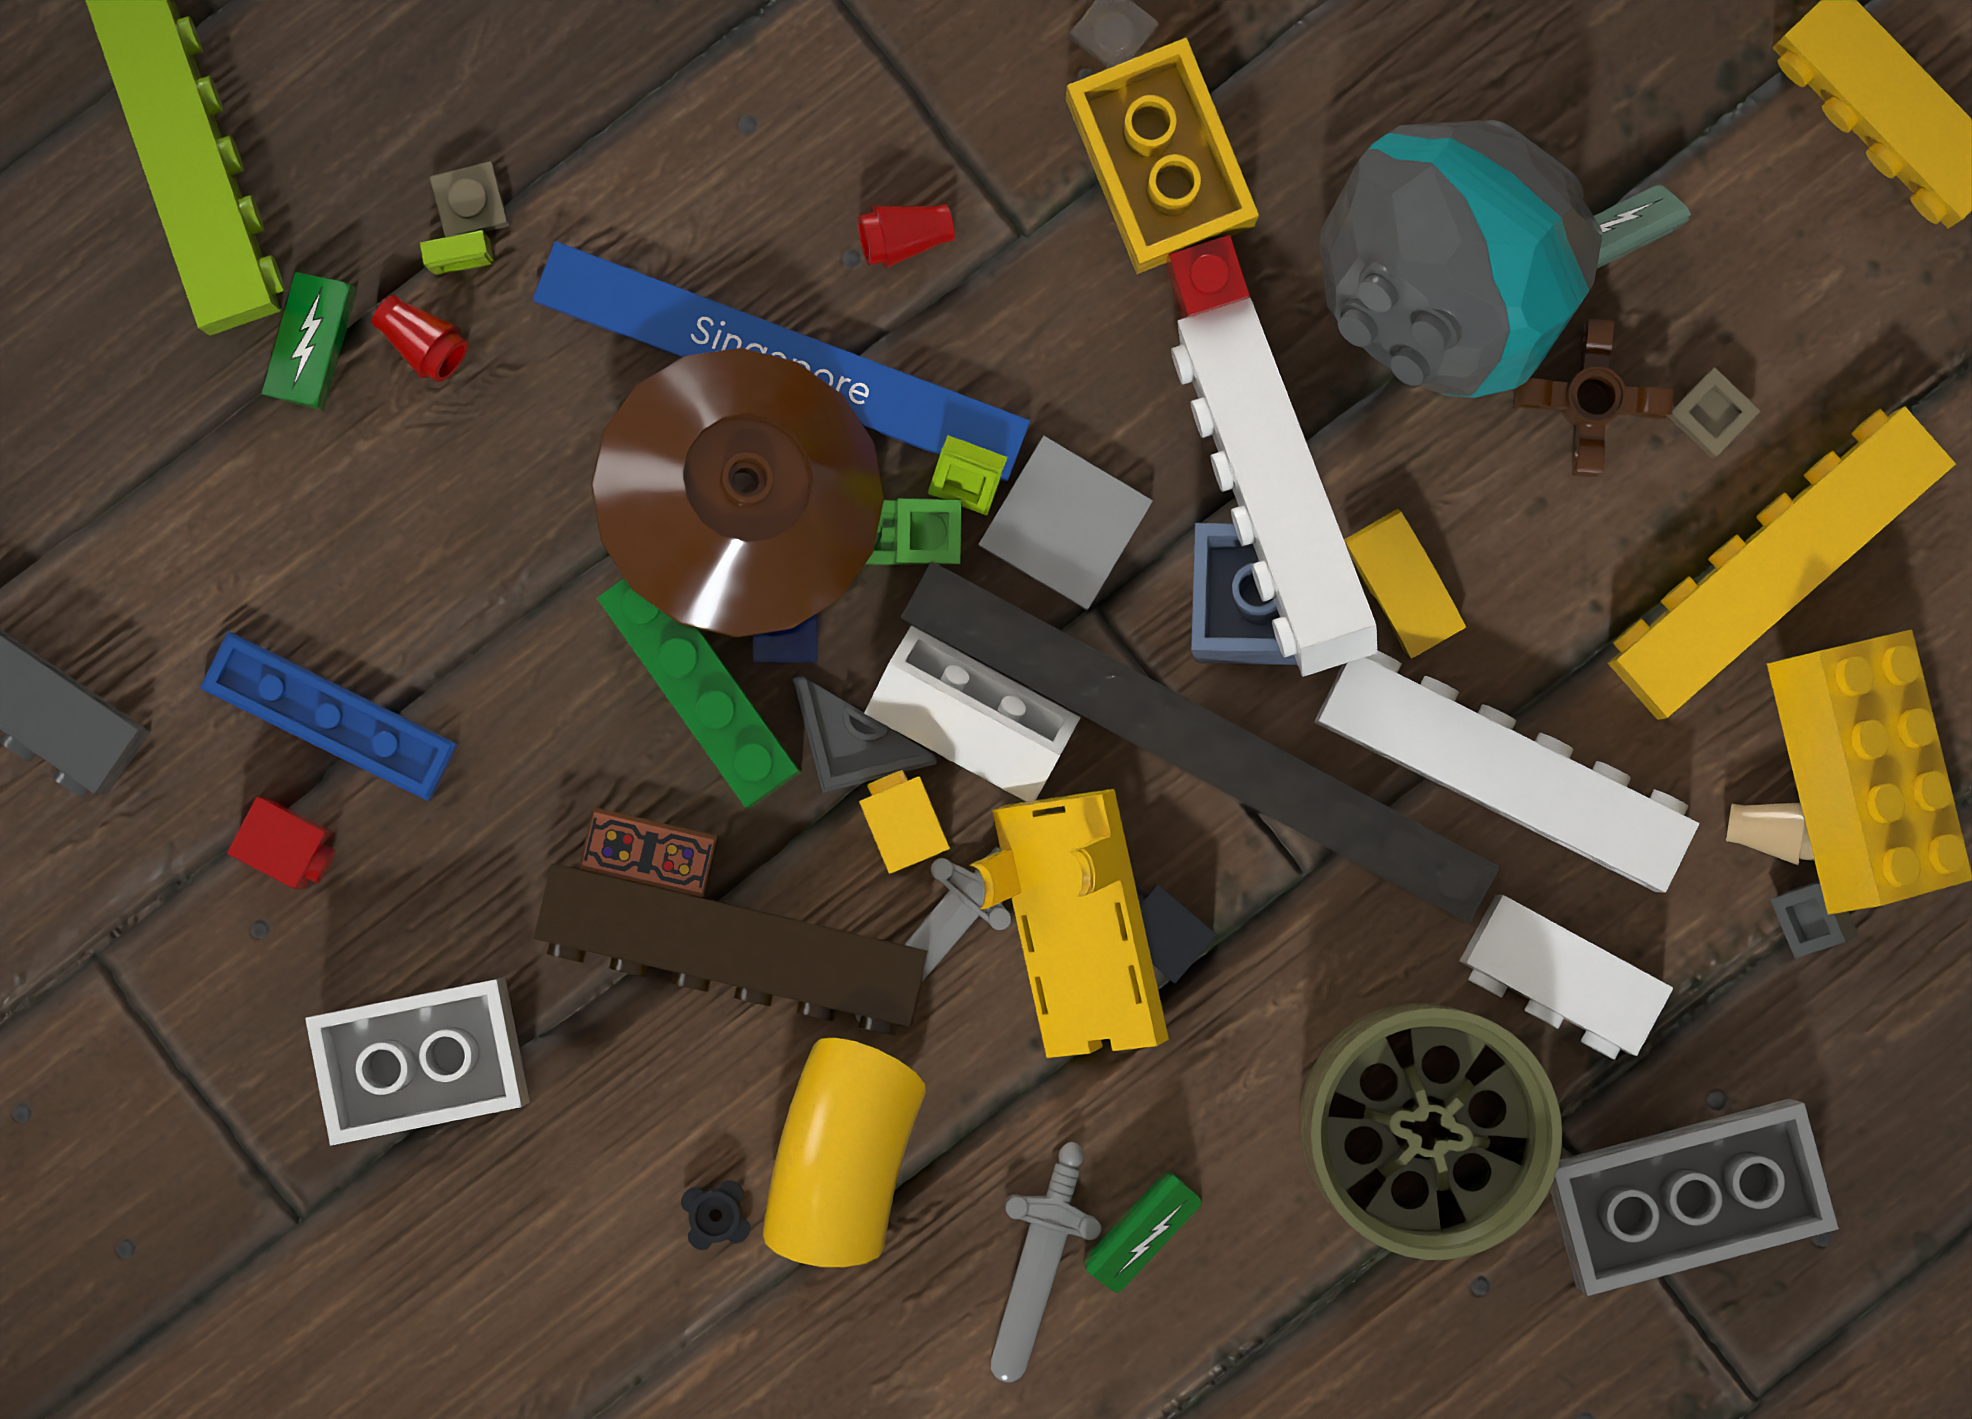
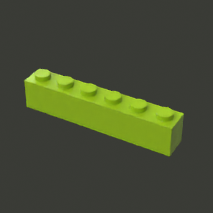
[85,0,285,336]

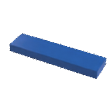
[200,631,459,801]

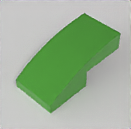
[865,498,961,565]

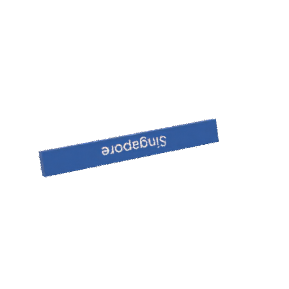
[532,241,1030,482]

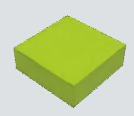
[420,230,494,275]
[928,435,1008,515]

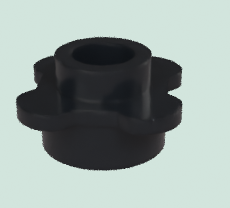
[681,1180,750,1250]

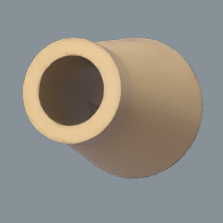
[1726,802,1815,865]

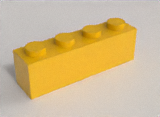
[1773,0,1972,229]

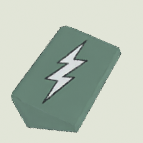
[1594,185,1691,269]

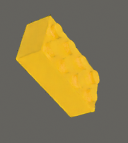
[1767,629,1972,915]

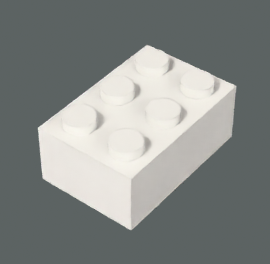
[305,977,530,1146]

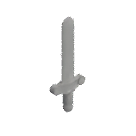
[855,846,1013,1022]
[991,1142,1101,1382]

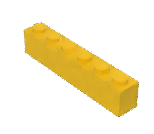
[1608,406,1956,720]

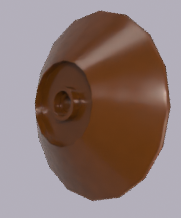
[591,348,884,637]

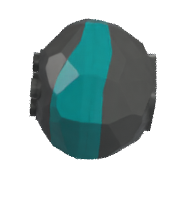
[1319,120,1602,398]

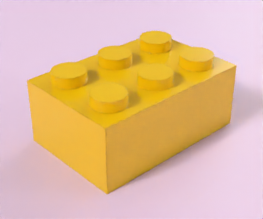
[1066,38,1259,274]

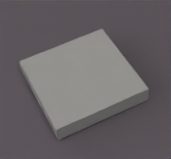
[978,436,1153,611]

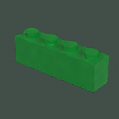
[597,578,801,809]

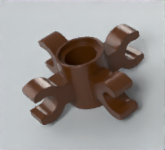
[1513,319,1673,477]

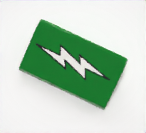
[261,272,357,411]
[1084,1170,1202,1293]

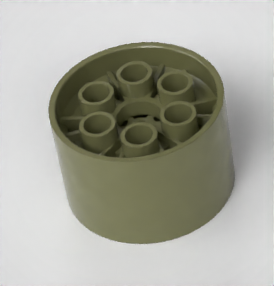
[1299,1003,1562,1260]

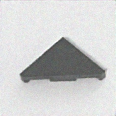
[794,676,937,793]

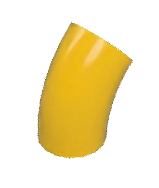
[763,1038,926,1267]

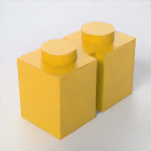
[859,770,950,874]

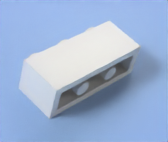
[864,625,1081,802]
[1459,894,1673,1060]

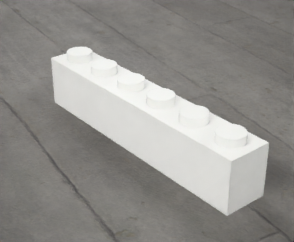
[1171,298,1377,677]
[1314,651,1700,893]

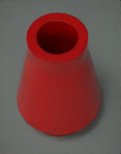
[857,204,955,269]
[371,295,469,382]

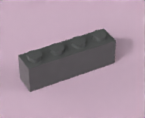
[0,629,151,798]

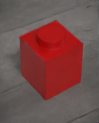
[1165,235,1250,319]
[226,797,336,889]

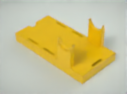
[970,789,1169,1058]

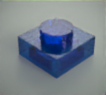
[753,613,818,663]

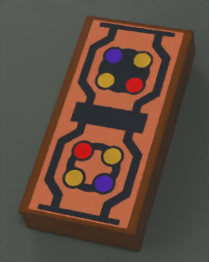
[579,807,719,898]

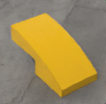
[1344,509,1466,659]

